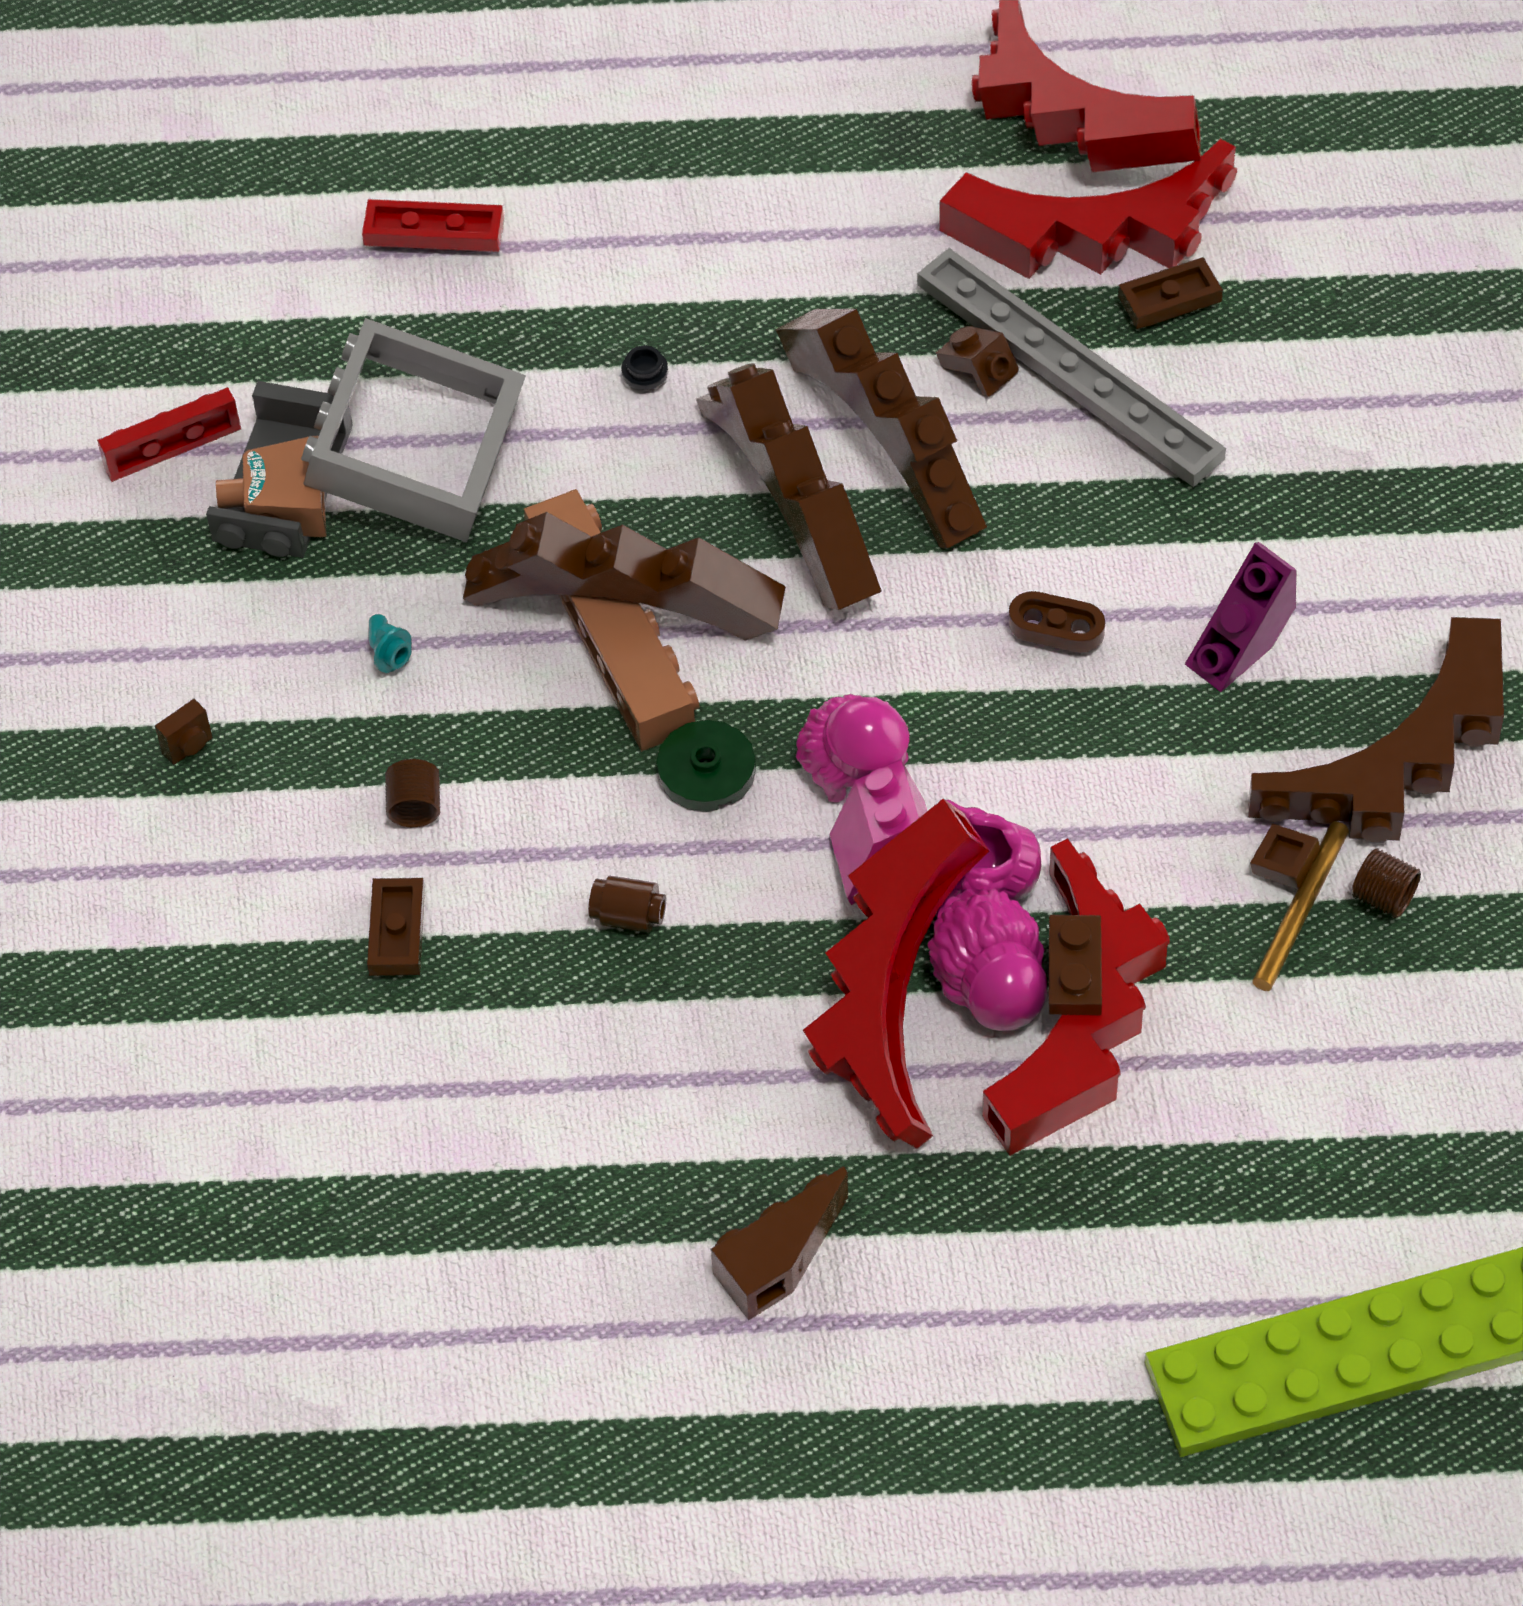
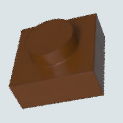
[155,699,213,765]
[1250,823,1321,889]

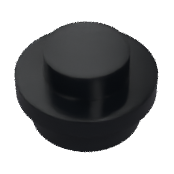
[621,345,668,390]

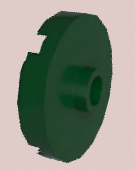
[656,720,756,812]

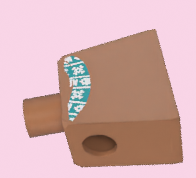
[216,436,326,537]

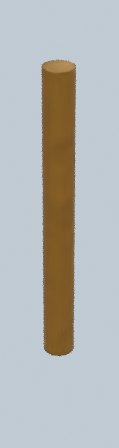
[1253,821,1349,991]

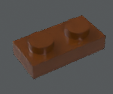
[1118,257,1223,329]
[367,878,425,976]
[1049,915,1102,1015]

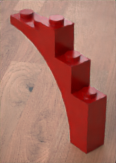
[972,0,1200,173]
[939,139,1237,279]
[803,798,990,1149]
[982,838,1170,1156]

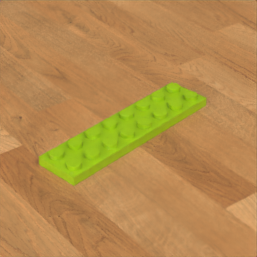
[1145,1247,1523,1458]

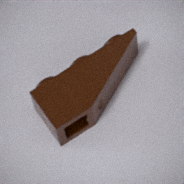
[711,1167,849,1320]

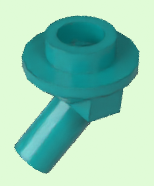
[368,614,412,673]

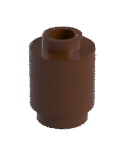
[588,875,666,933]

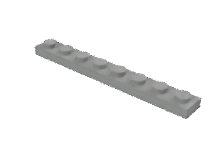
[917,248,1226,487]

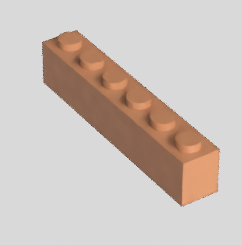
[524,489,700,752]

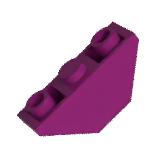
[1185,542,1297,692]

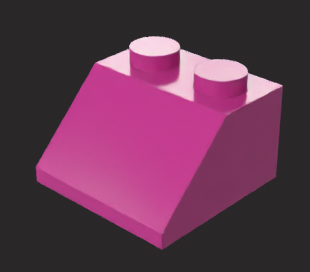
[829,760,927,905]

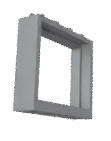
[301,318,526,542]

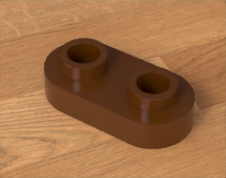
[1009,591,1105,653]

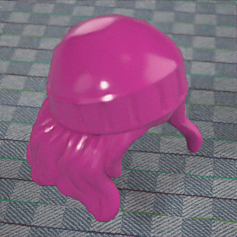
[796,694,909,803]
[937,799,1042,912]
[927,888,1047,1031]

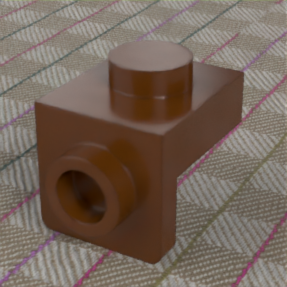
[935,326,1019,396]

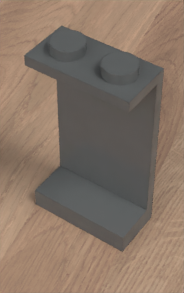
[206,381,353,558]

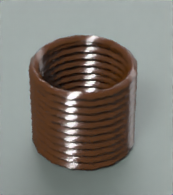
[385,758,440,828]
[1351,848,1421,918]

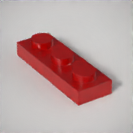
[362,199,505,252]
[97,387,241,482]

